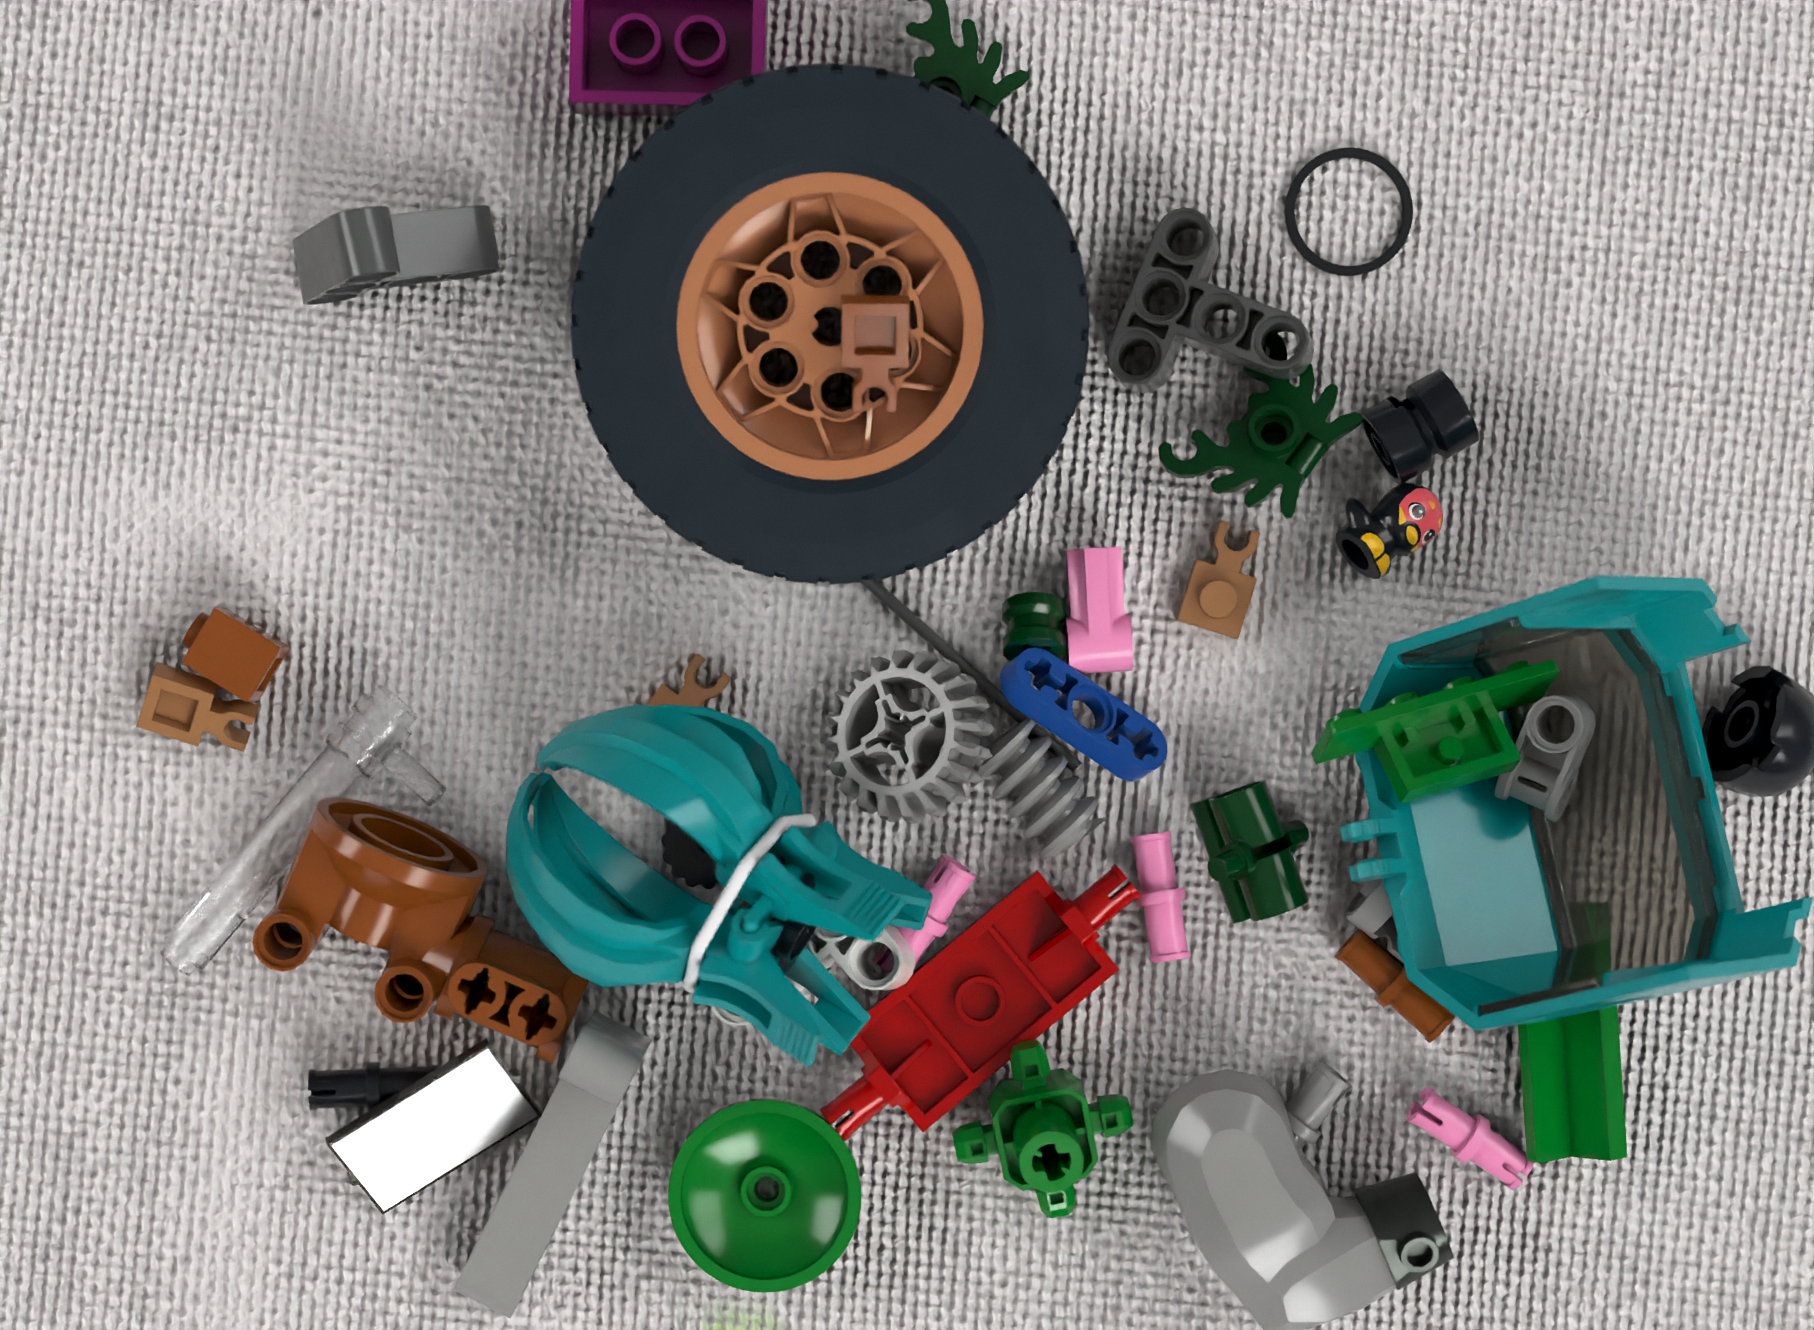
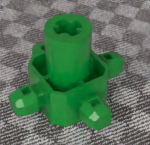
[952,1040,1133,1218]

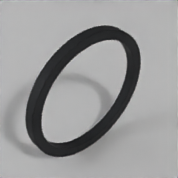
[1285,147,1413,276]

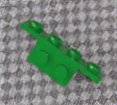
[1311,659,1560,804]

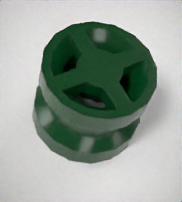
[1002,592,1066,661]

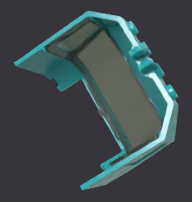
[1340,576,1813,1031]

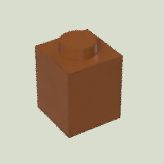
[181,607,291,703]

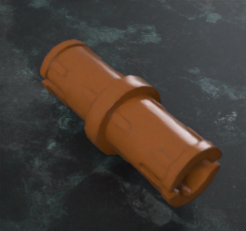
[1334,928,1455,1043]

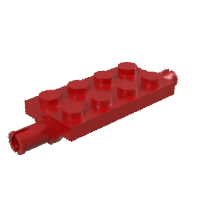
[820,864,1142,1141]

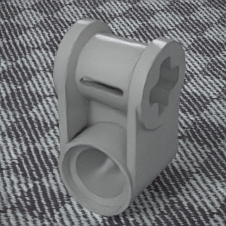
[1494,694,1596,822]

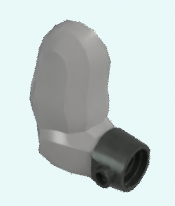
[1150,1069,1454,1330]

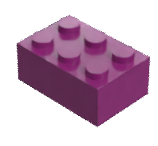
[569,0,768,116]

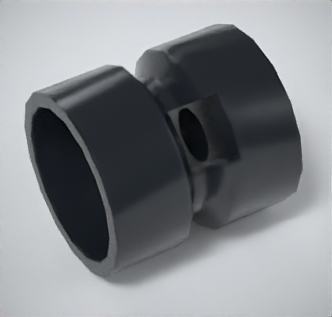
[1361,369,1480,485]

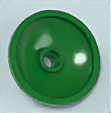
[668,1098,862,1293]

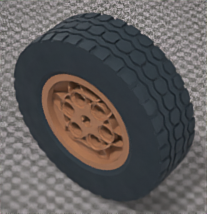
[570,63,1090,584]

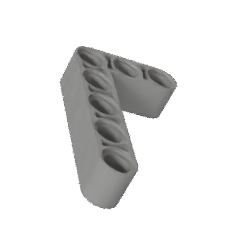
[453,1011,652,1319]

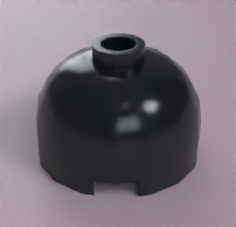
[1701,666,1814,797]

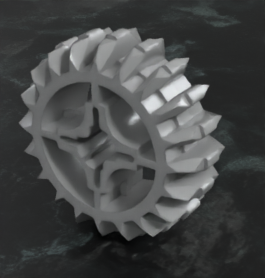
[822,650,996,824]

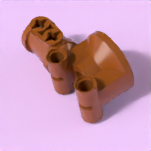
[252,797,589,1064]

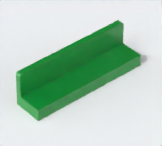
[1518,901,1627,1163]

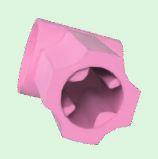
[1065,547,1133,674]

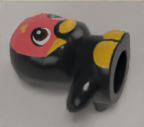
[1335,482,1443,579]

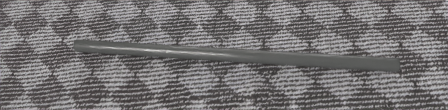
[861,578,1081,772]

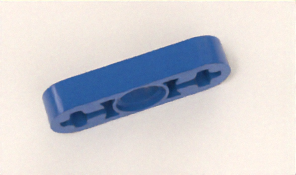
[999,647,1167,781]

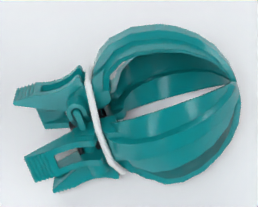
[506,704,933,1067]

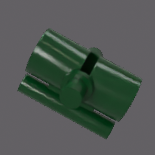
[1190,780,1309,924]

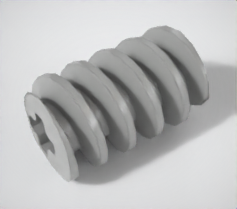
[978,717,1108,860]

